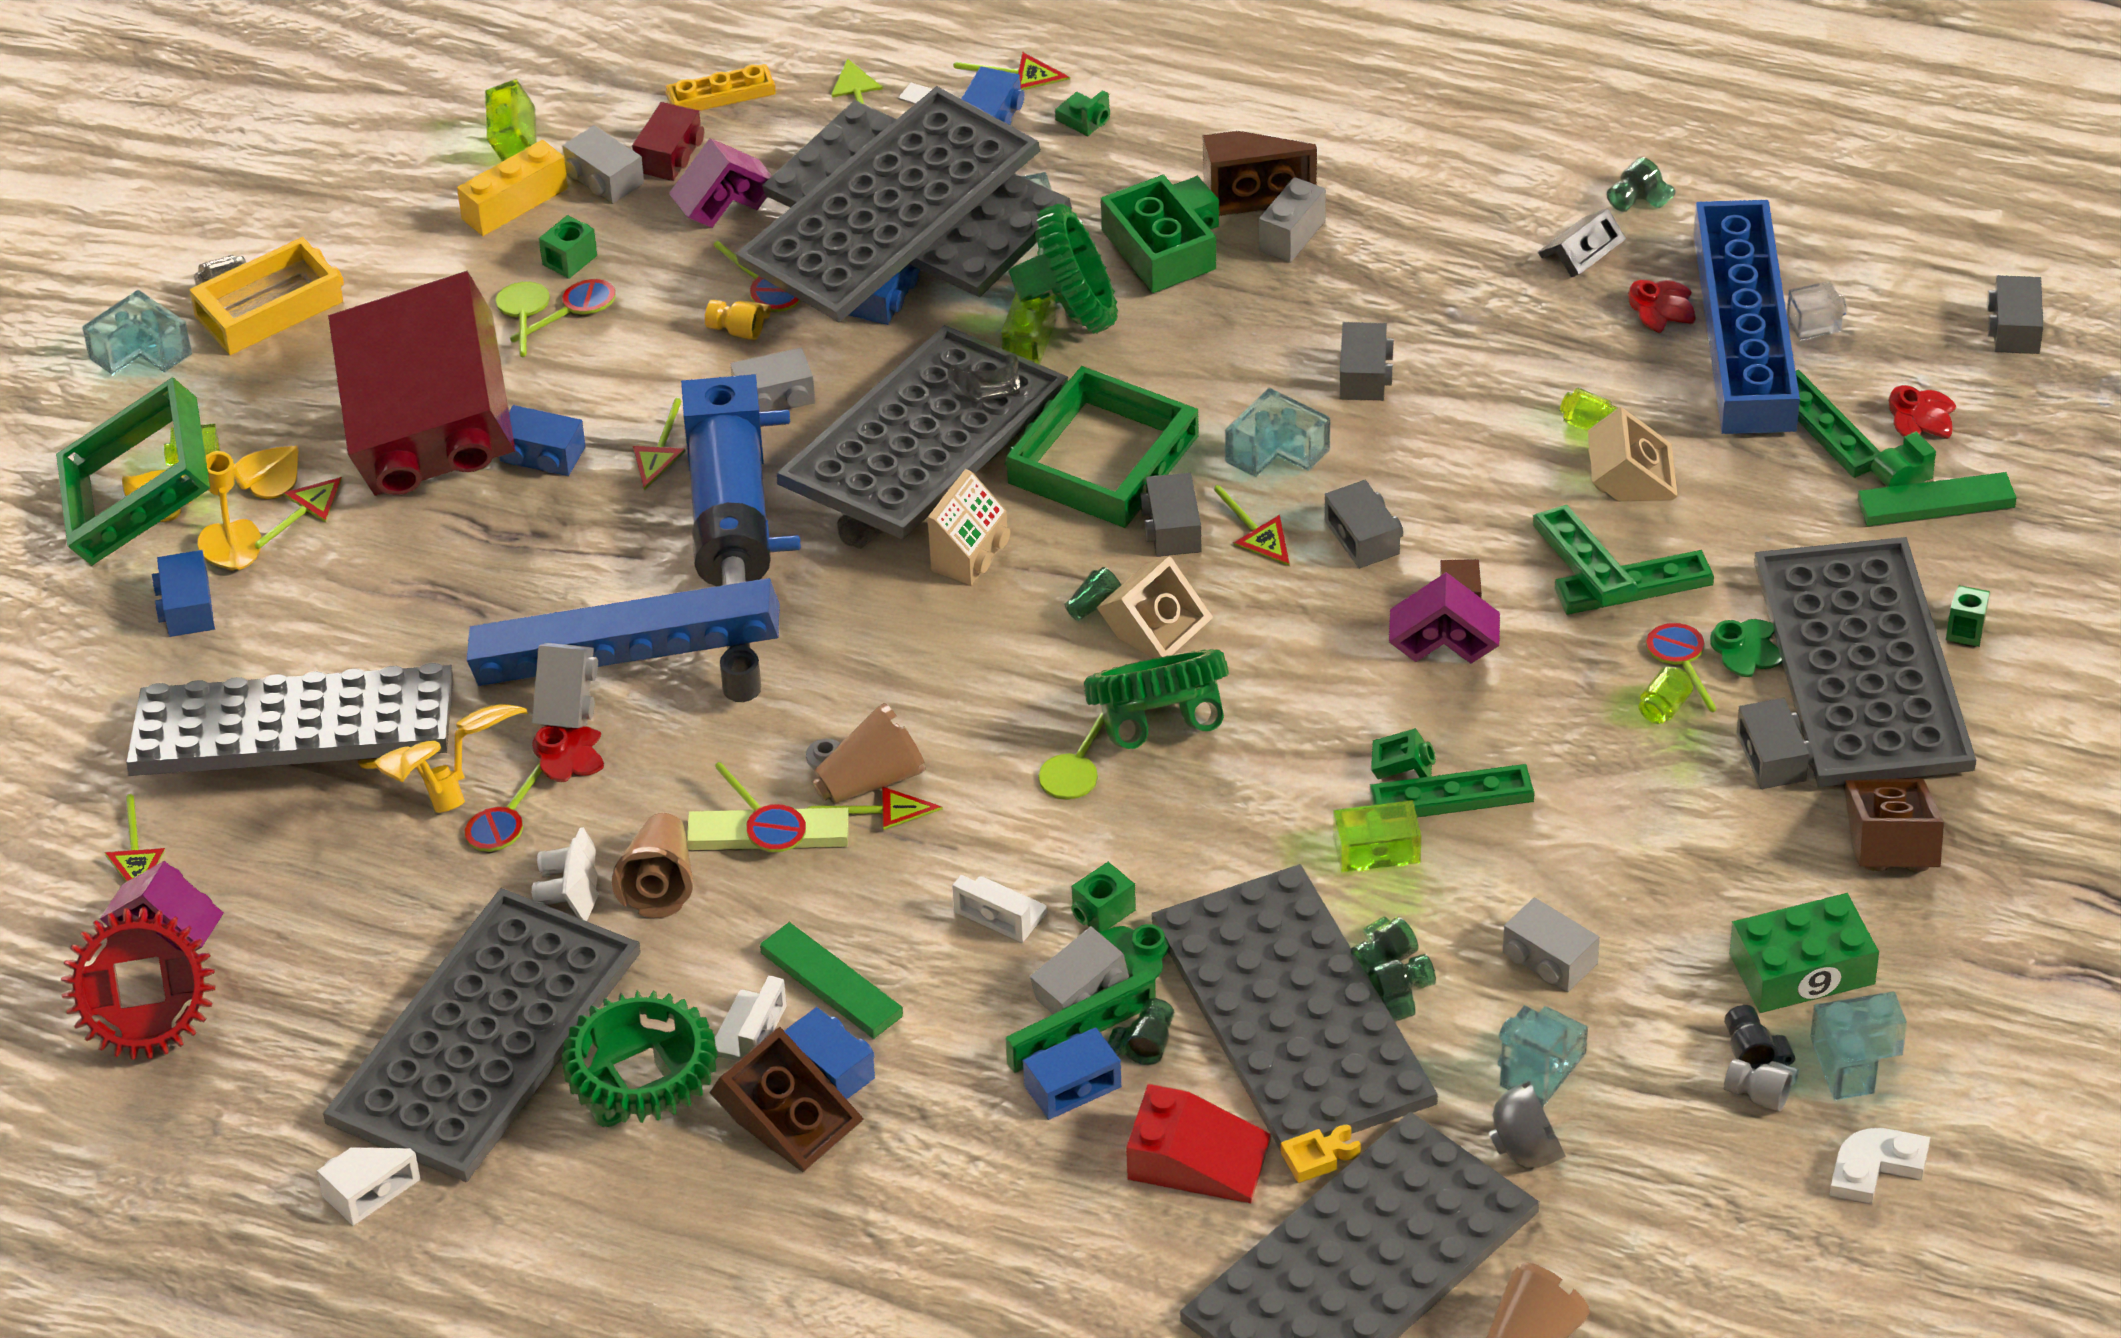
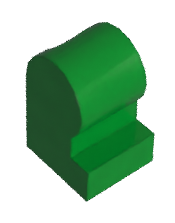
[1871,431,1936,487]
[1946,585,1990,647]

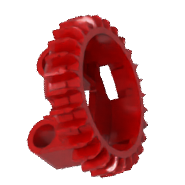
[61,907,216,1060]

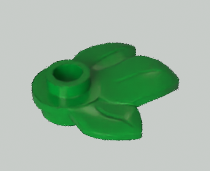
[1710,619,1782,677]
[1100,924,1169,979]

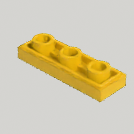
[665,64,776,111]

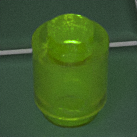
[1560,387,1618,431]
[1638,667,1693,724]

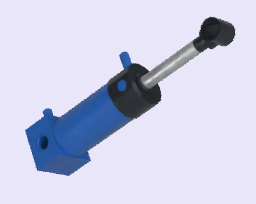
[681,374,801,702]

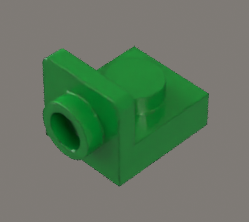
[1055,90,1110,137]
[1371,728,1436,780]

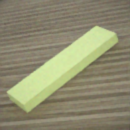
[687,808,849,850]

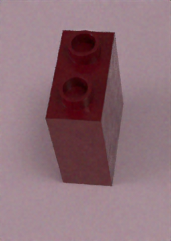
[328,270,515,496]

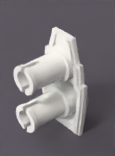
[532,827,599,921]

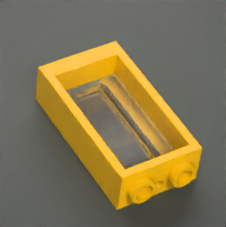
[189,237,344,355]

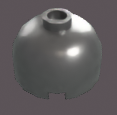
[1488,1080,1566,1168]

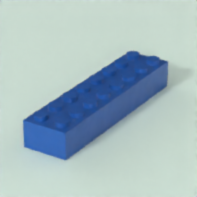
[1694,199,1800,434]

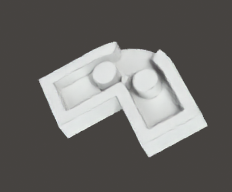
[1830,1128,1930,1204]

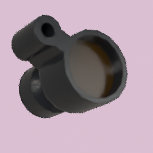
[1724,1005,1796,1069]

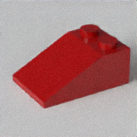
[1126,1084,1271,1204]

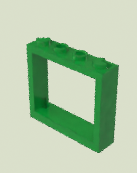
[1005,365,1199,528]
[56,377,210,566]

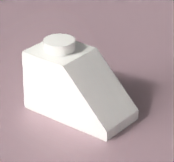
[317,1148,420,1226]

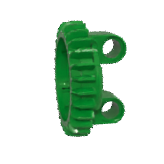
[1008,203,1118,334]
[1084,649,1229,749]
[562,990,718,1127]

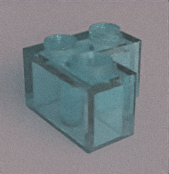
[82,289,192,375]
[1225,388,1331,477]
[1810,991,1907,1100]
[1498,1005,1588,1107]

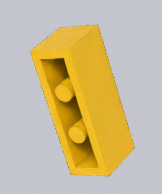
[457,139,568,236]

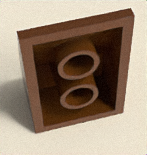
[1203,131,1317,216]
[1844,779,1944,872]
[709,1026,864,1173]

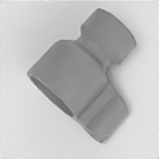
[1724,1058,1799,1112]

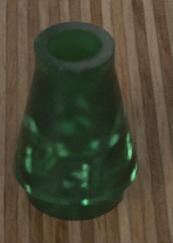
[1064,567,1121,621]

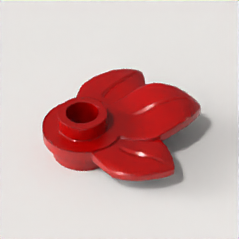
[1628,280,1696,333]
[1888,385,1957,439]
[532,725,604,782]

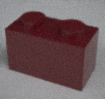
[632,102,704,181]

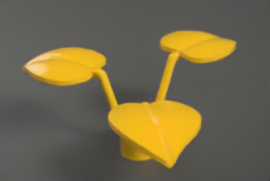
[122,446,299,570]
[358,704,528,813]

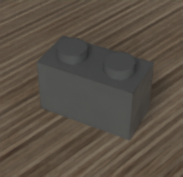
[1987,275,2043,354]
[1340,322,1394,401]
[1140,472,1202,557]
[1324,479,1403,569]
[1736,698,1813,789]

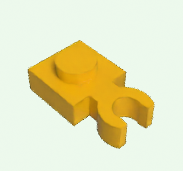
[1281,1125,1361,1183]

